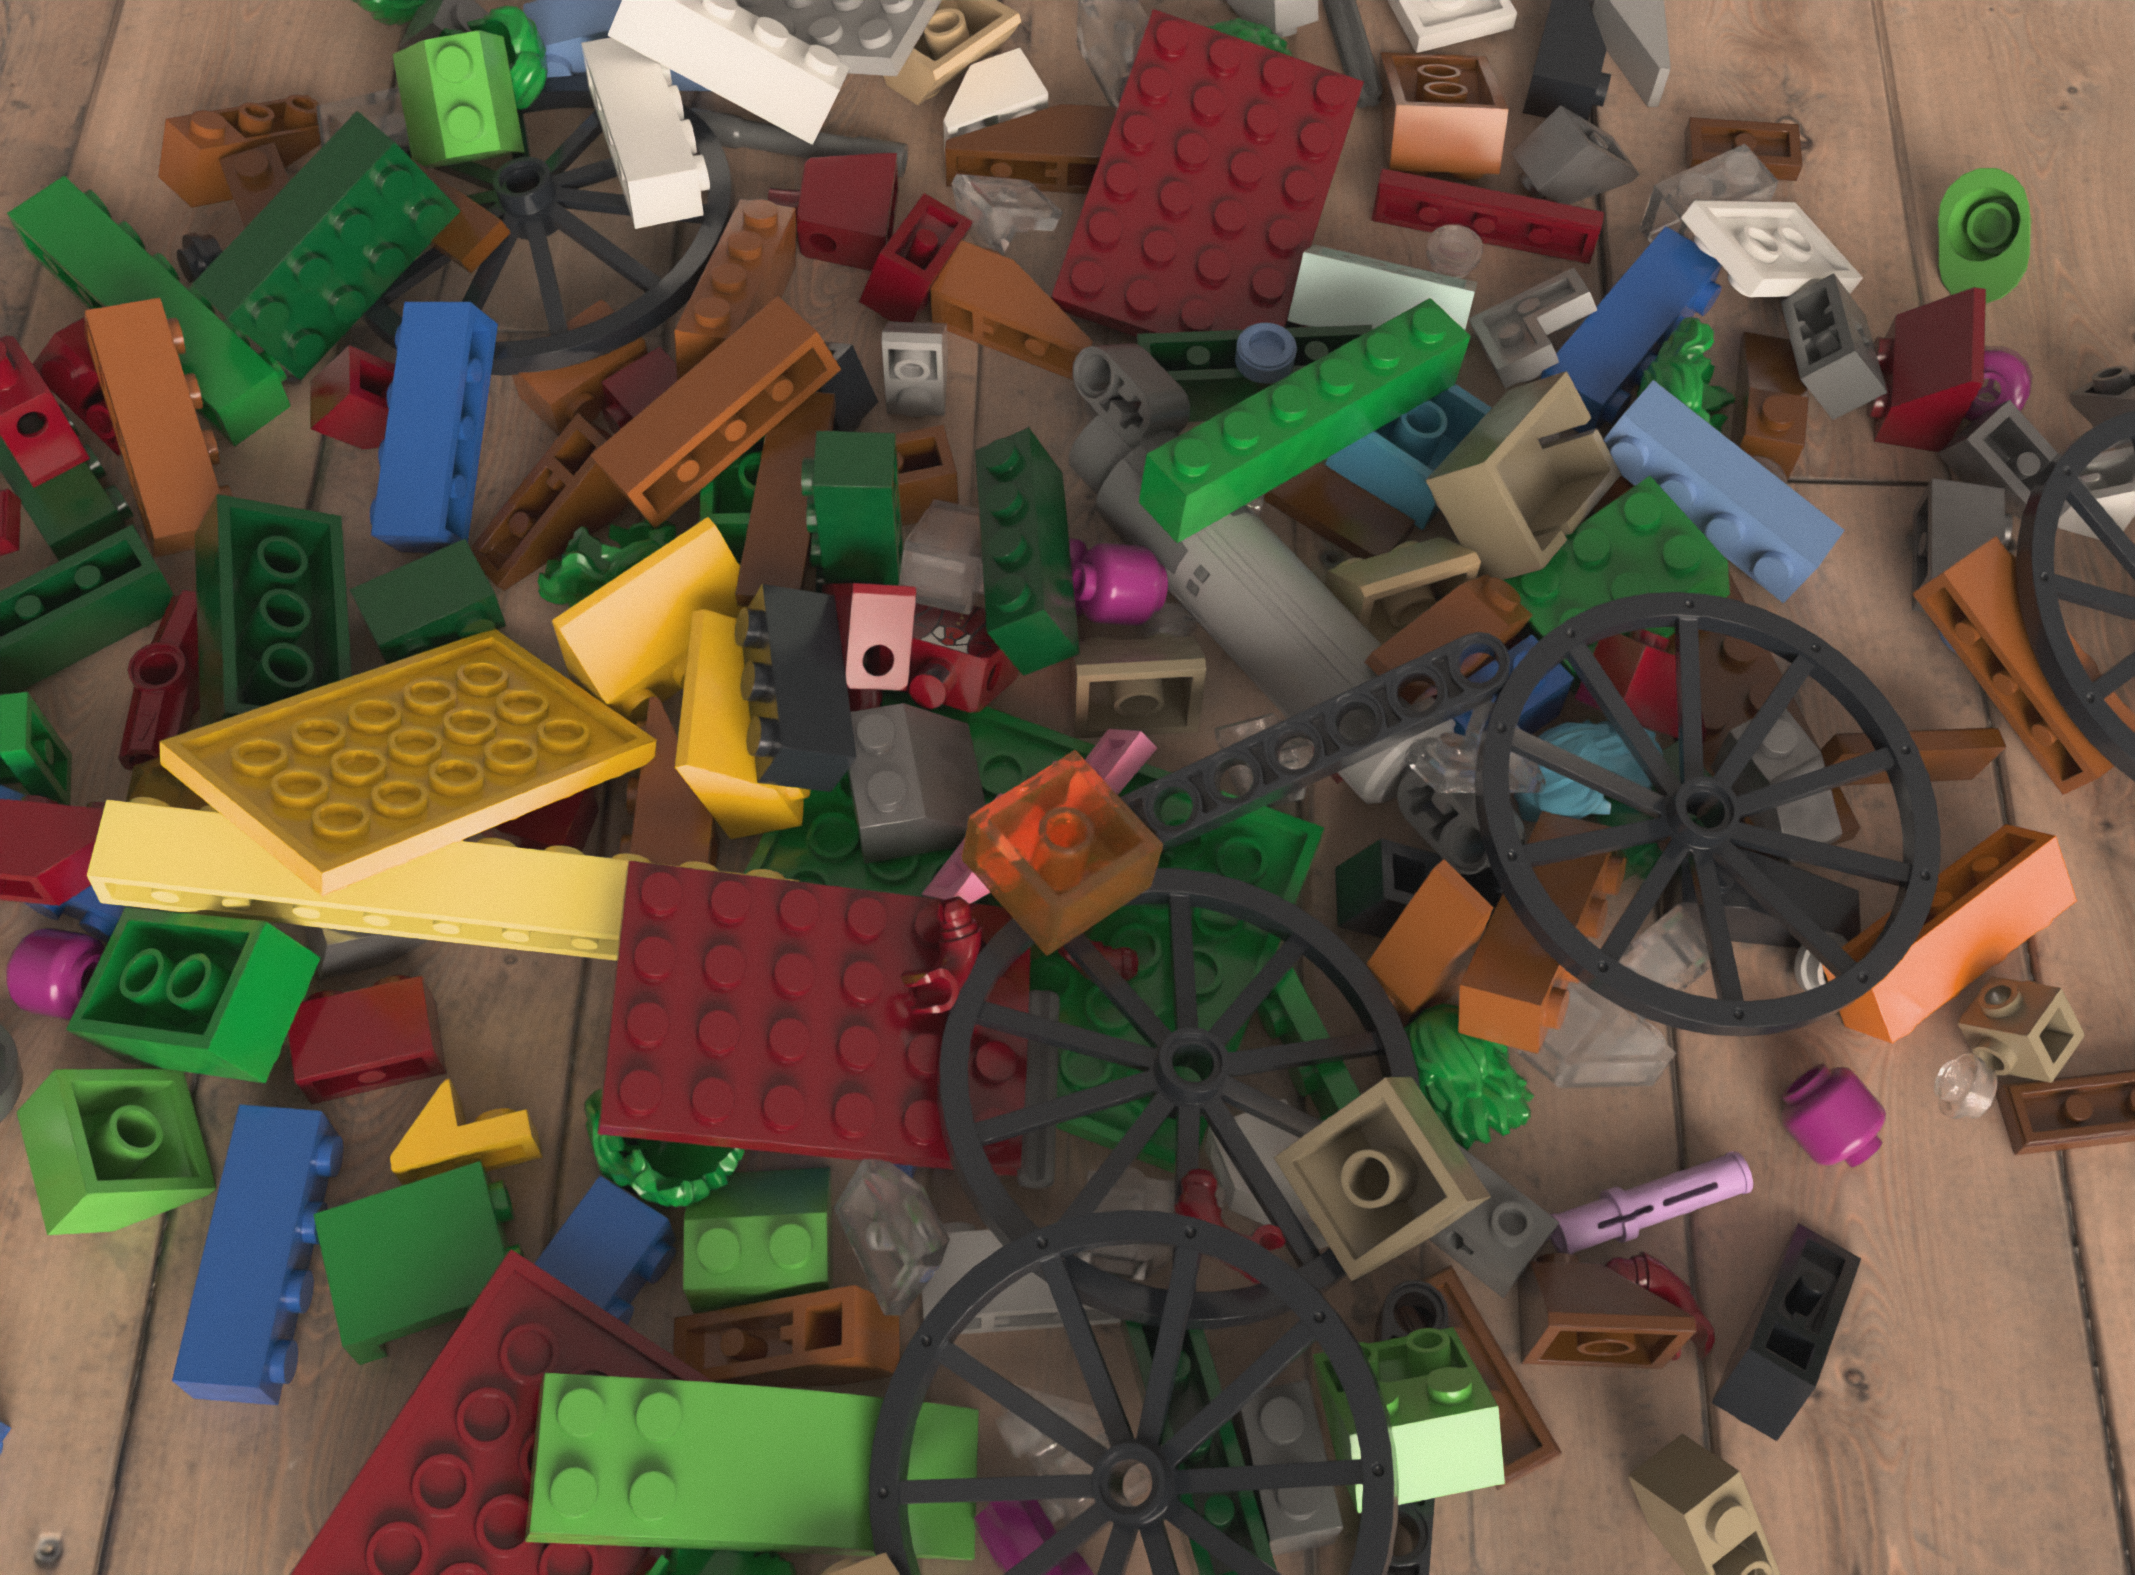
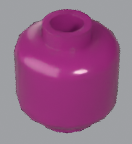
[1964,346,2033,421]
[1072,543,1168,626]
[6,928,105,1020]
[1781,1063,1886,1167]

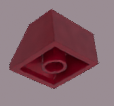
[1867,287,1986,452]

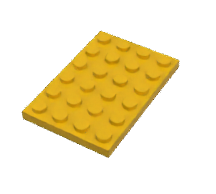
[159,628,657,896]

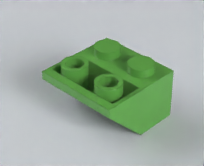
[1313,1327,1505,1513]

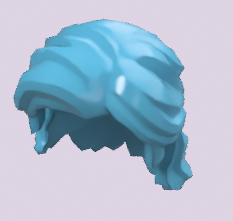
[1514,719,1663,822]

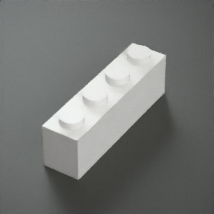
[608,0,850,145]
[581,37,710,229]

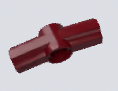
[118,590,200,778]

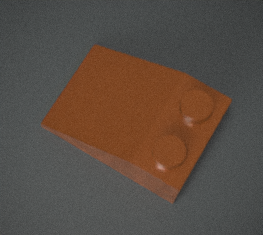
[1379,52,1508,180]

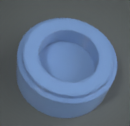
[1235,323,1297,384]

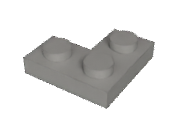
[1468,267,1597,389]

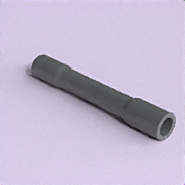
[691,108,908,177]

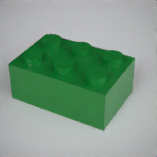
[1503,476,1730,696]
[66,907,321,1083]

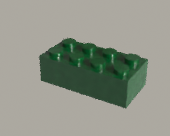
[191,111,461,381]
[194,494,352,727]

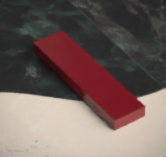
[1371,168,1604,264]

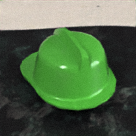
[1938,168,2032,304]

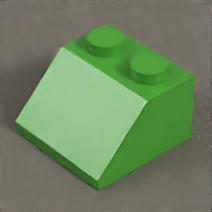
[392,30,525,169]
[17,1069,216,1235]
[683,1167,833,1314]

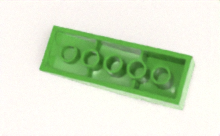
[525,1373,979,1560]

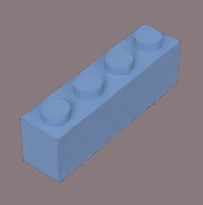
[1603,380,1845,603]

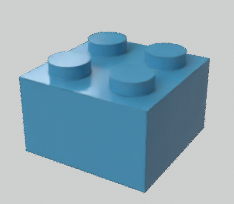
[1325,384,1491,530]

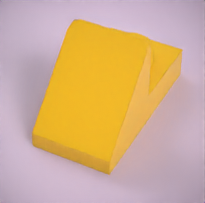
[390,1078,543,1186]

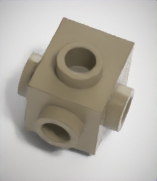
[1957,976,2085,1083]

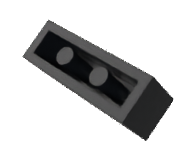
[735,584,857,792]

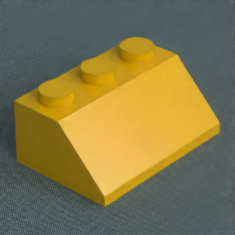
[552,517,748,724]
[675,609,811,839]

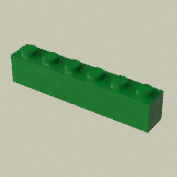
[7,176,291,447]
[1138,298,1471,544]

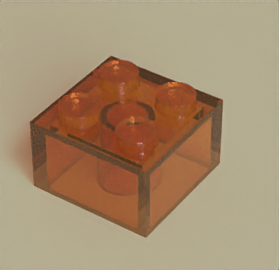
[962,750,1163,956]

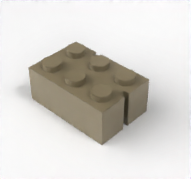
[1425,371,1621,580]

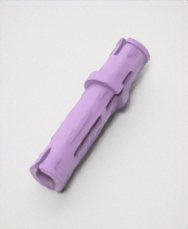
[1550,1151,1753,1254]

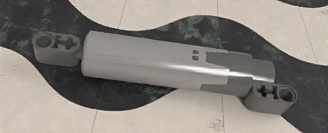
[1069,343,1526,875]

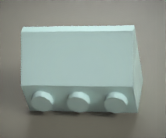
[1287,244,1478,330]

